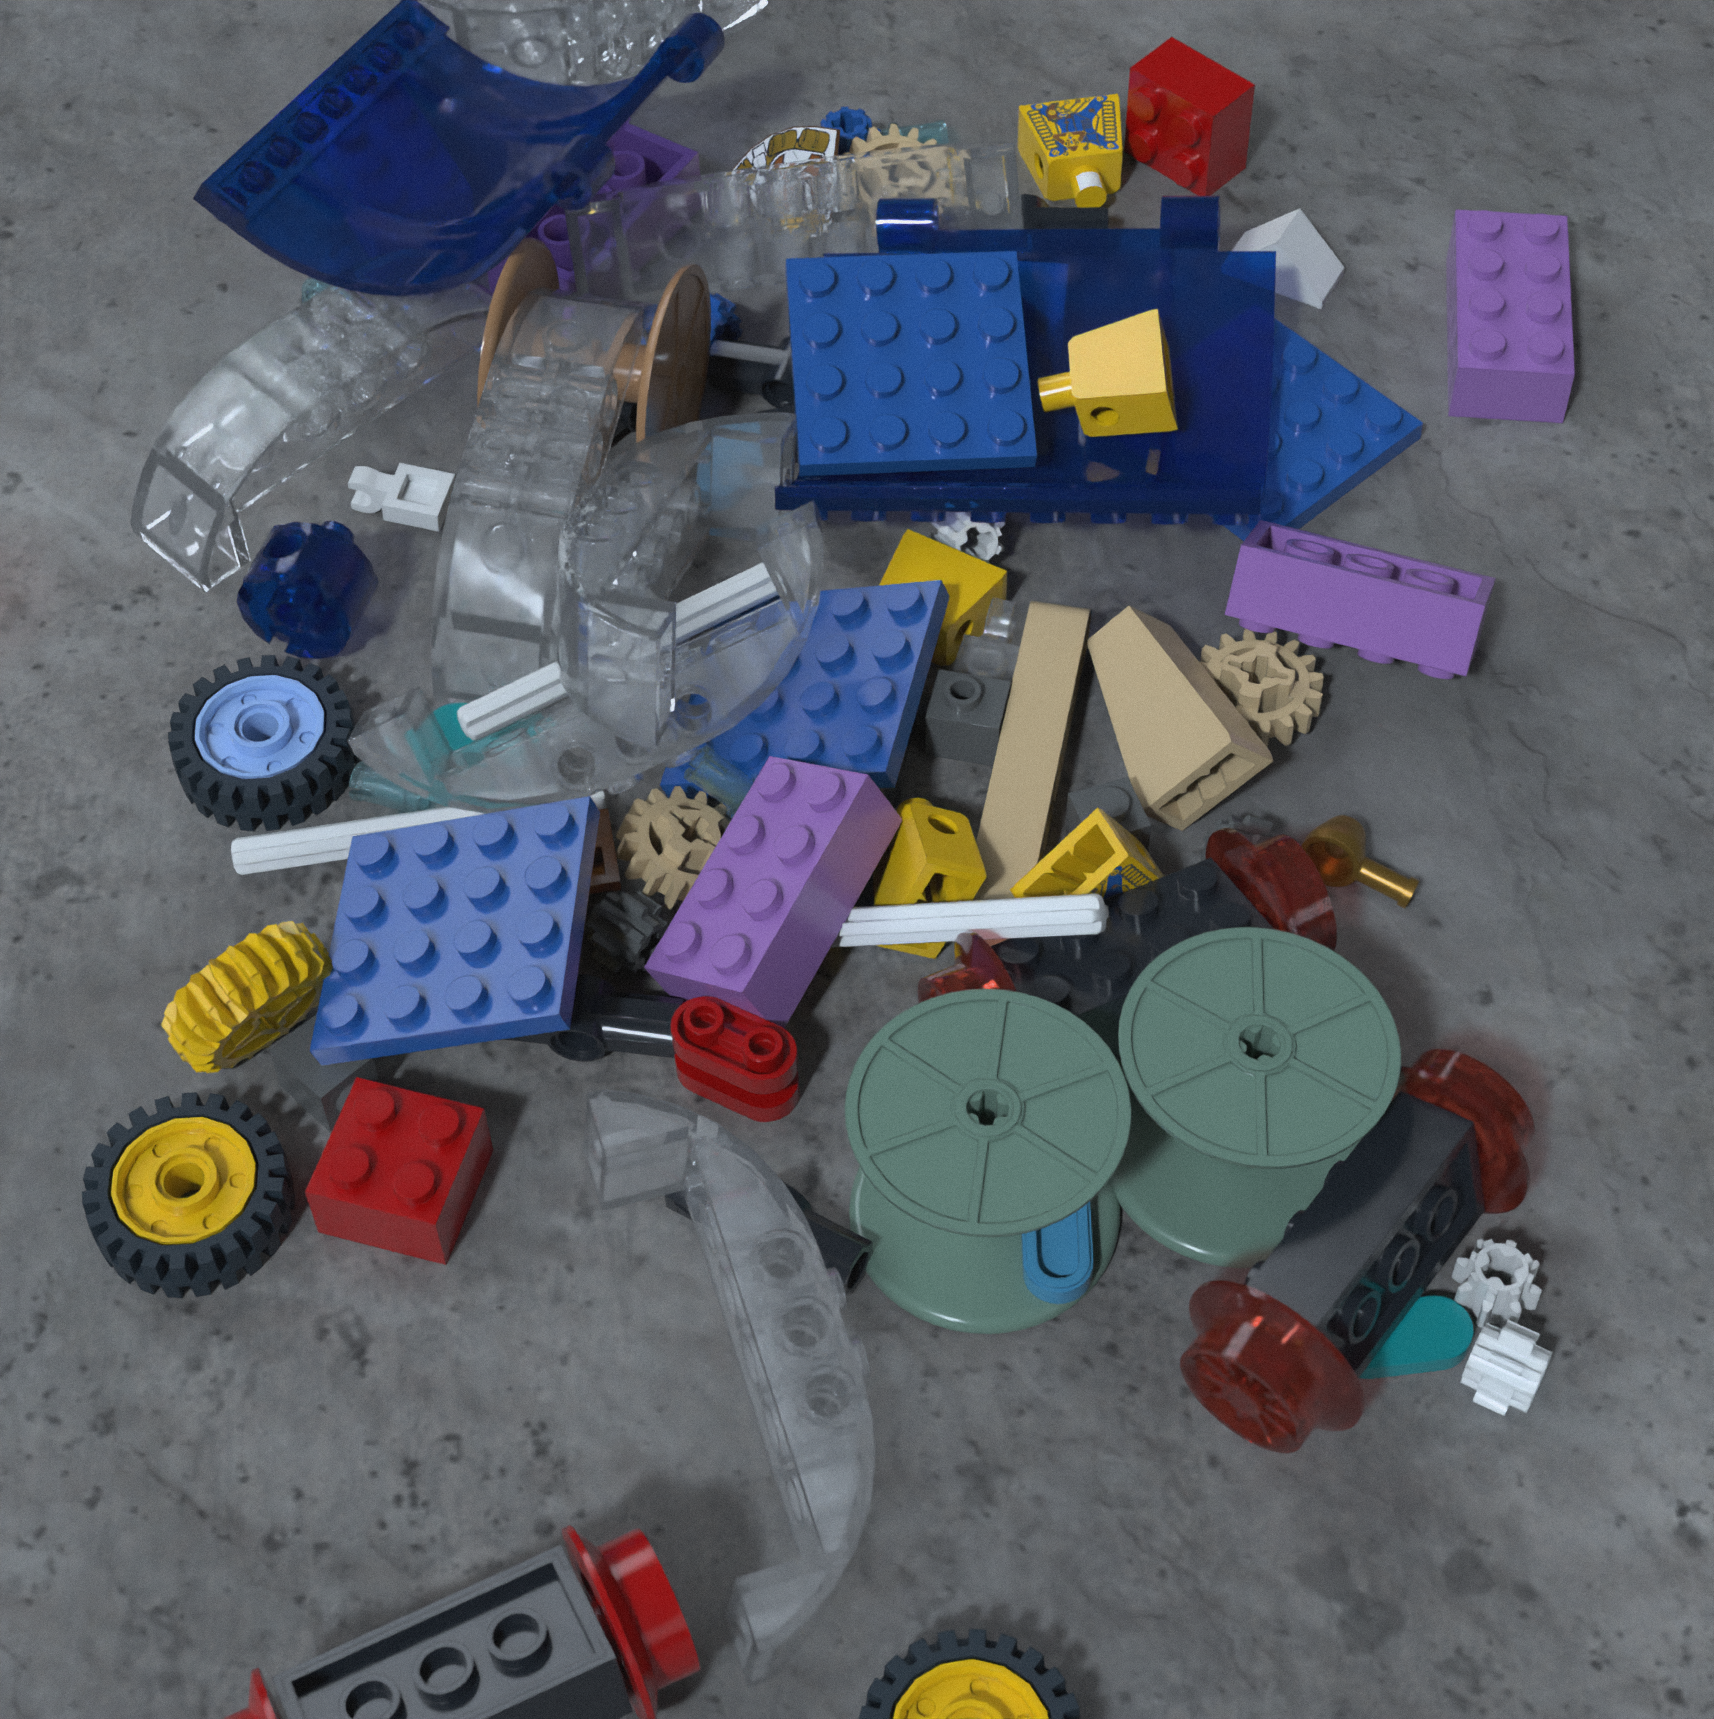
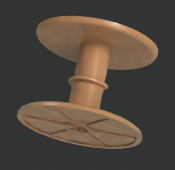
[477,237,711,496]

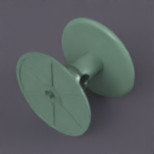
[1110,927,1401,1268]
[845,989,1131,1334]

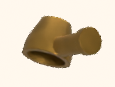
[1299,815,1420,909]

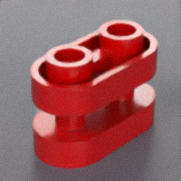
[671,996,800,1122]

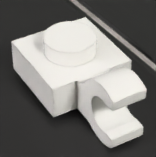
[348,463,457,531]

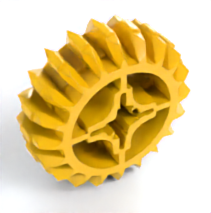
[161,921,333,1073]

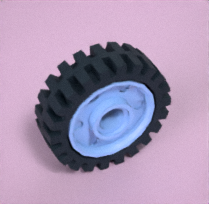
[168,655,359,832]

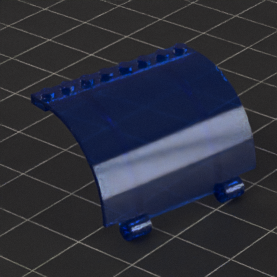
[193,0,725,297]
[775,195,1276,525]

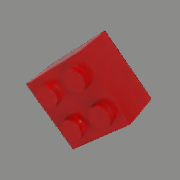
[1124,37,1255,200]
[305,1077,494,1265]

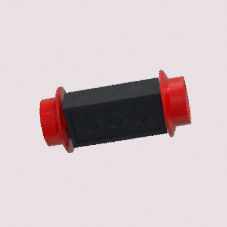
[222,1525,700,1719]

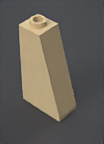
[1086,606,1273,831]

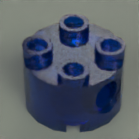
[236,520,379,659]

